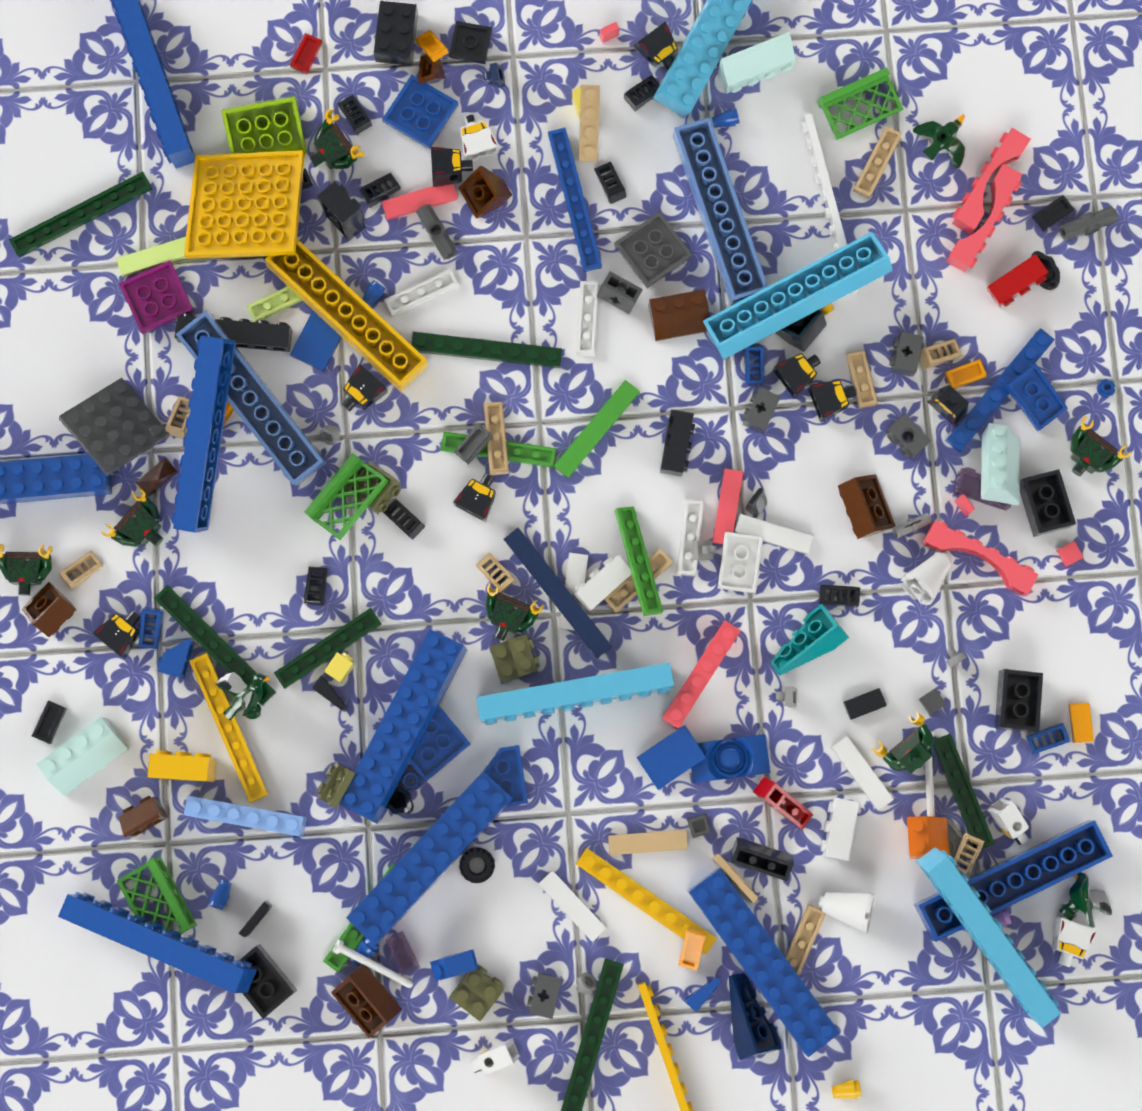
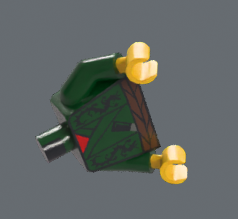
[310,110,365,169]
[1070,416,1132,477]
[101,488,164,547]
[0,544,53,596]
[485,582,544,641]
[872,712,934,773]

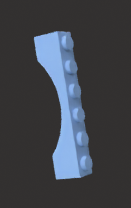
[184,796,307,837]

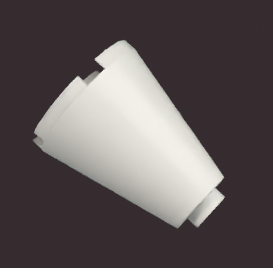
[901,552,951,605]
[819,892,875,933]

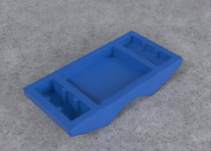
[691,734,771,783]

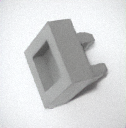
[693,540,716,560]
[776,686,797,708]

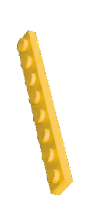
[189,653,269,803]
[576,848,717,955]
[637,982,694,1111]

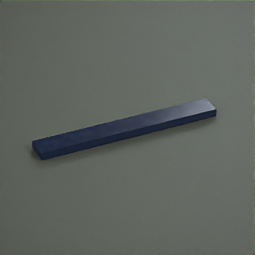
[503,528,612,659]

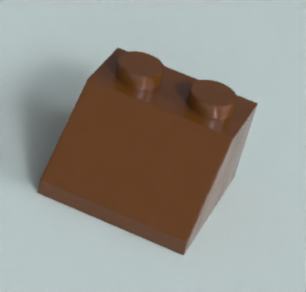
[22,582,77,637]
[118,796,168,838]

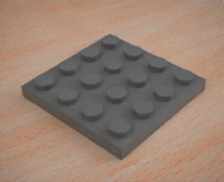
[59,378,169,476]

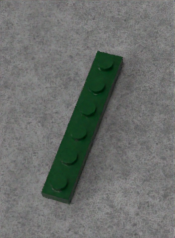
[274,608,382,689]
[933,733,995,849]

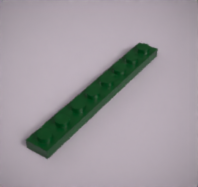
[9,171,153,258]
[411,332,562,368]
[153,585,277,706]
[561,958,624,1111]

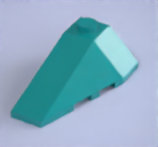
[770,604,849,676]

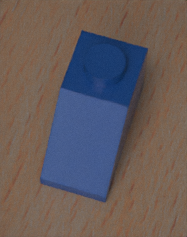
[157,639,195,679]
[430,949,479,981]

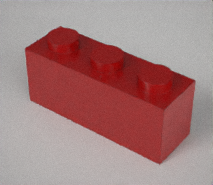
[987,254,1049,308]

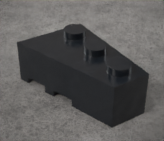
[660,410,695,477]

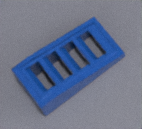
[744,346,765,384]
[138,607,164,649]
[1026,723,1070,755]
[683,977,721,1012]

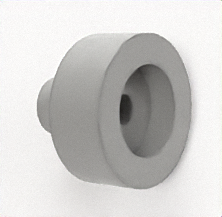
[320,425,340,445]
[946,648,967,668]
[576,973,597,994]

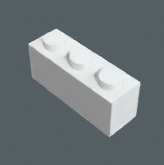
[573,555,632,612]
[821,798,859,861]

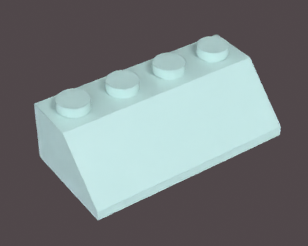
[718,32,796,94]
[981,423,1020,505]
[36,717,129,796]

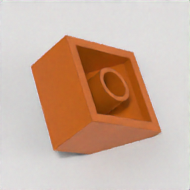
[907,816,950,859]

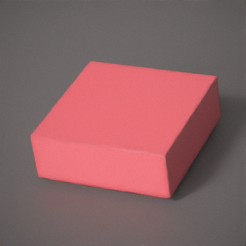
[600,22,619,43]
[954,494,975,517]
[1056,541,1084,567]

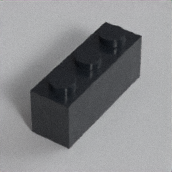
[730,837,794,881]

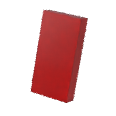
[290,33,323,74]

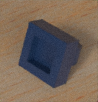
[483,63,505,88]

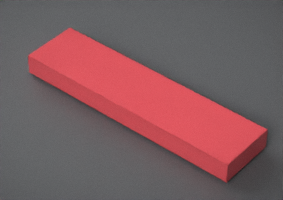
[381,184,458,221]
[712,469,743,545]

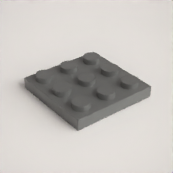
[614,211,693,288]

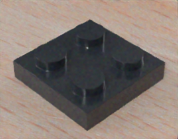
[449,21,492,64]

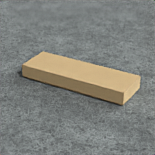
[845,350,878,409]
[712,854,758,903]

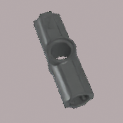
[416,204,458,260]
[1059,206,1118,241]

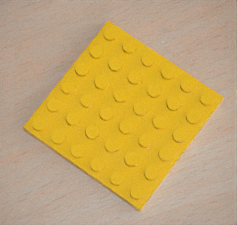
[184,150,305,259]

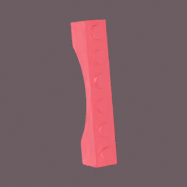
[952,128,1031,235]
[946,163,1023,272]
[921,521,1039,597]
[661,620,741,730]

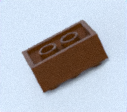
[648,289,709,341]
[838,474,896,539]
[331,965,402,1038]

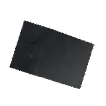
[775,310,827,352]

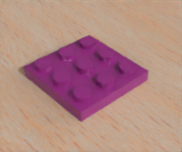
[119,260,194,335]

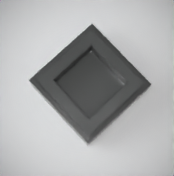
[919,688,946,715]
[687,814,711,838]

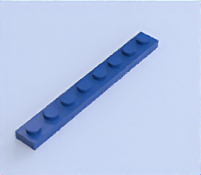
[548,127,602,272]
[945,328,1055,453]

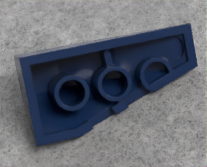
[729,973,782,1060]

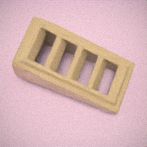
[919,339,962,369]
[166,396,190,439]
[59,551,103,591]
[476,553,515,593]
[954,833,985,877]

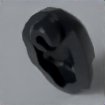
[1031,251,1060,290]
[386,784,414,815]

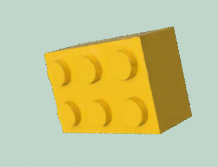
[147,750,216,782]

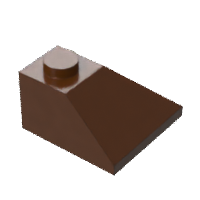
[458,166,512,219]

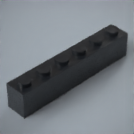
[174,314,293,352]

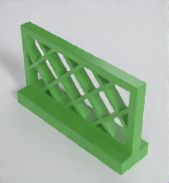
[817,67,903,140]
[304,453,389,540]
[117,856,197,934]

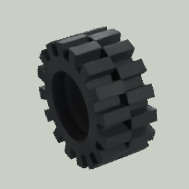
[459,847,495,883]

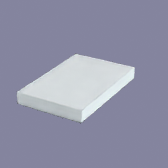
[717,532,763,593]

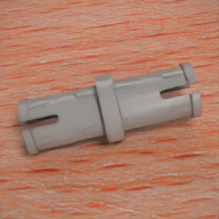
[892,513,932,539]

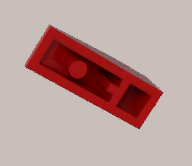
[753,777,814,830]

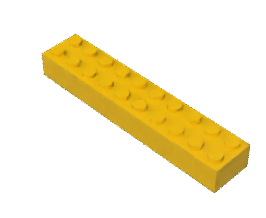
[265,239,427,392]

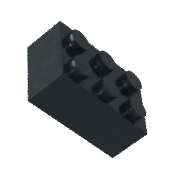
[374,1,418,66]
[317,181,366,241]
[1020,469,1076,537]
[995,669,1043,733]
[239,944,298,1019]

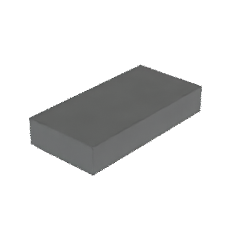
[454,423,493,465]

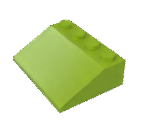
[221,95,307,154]

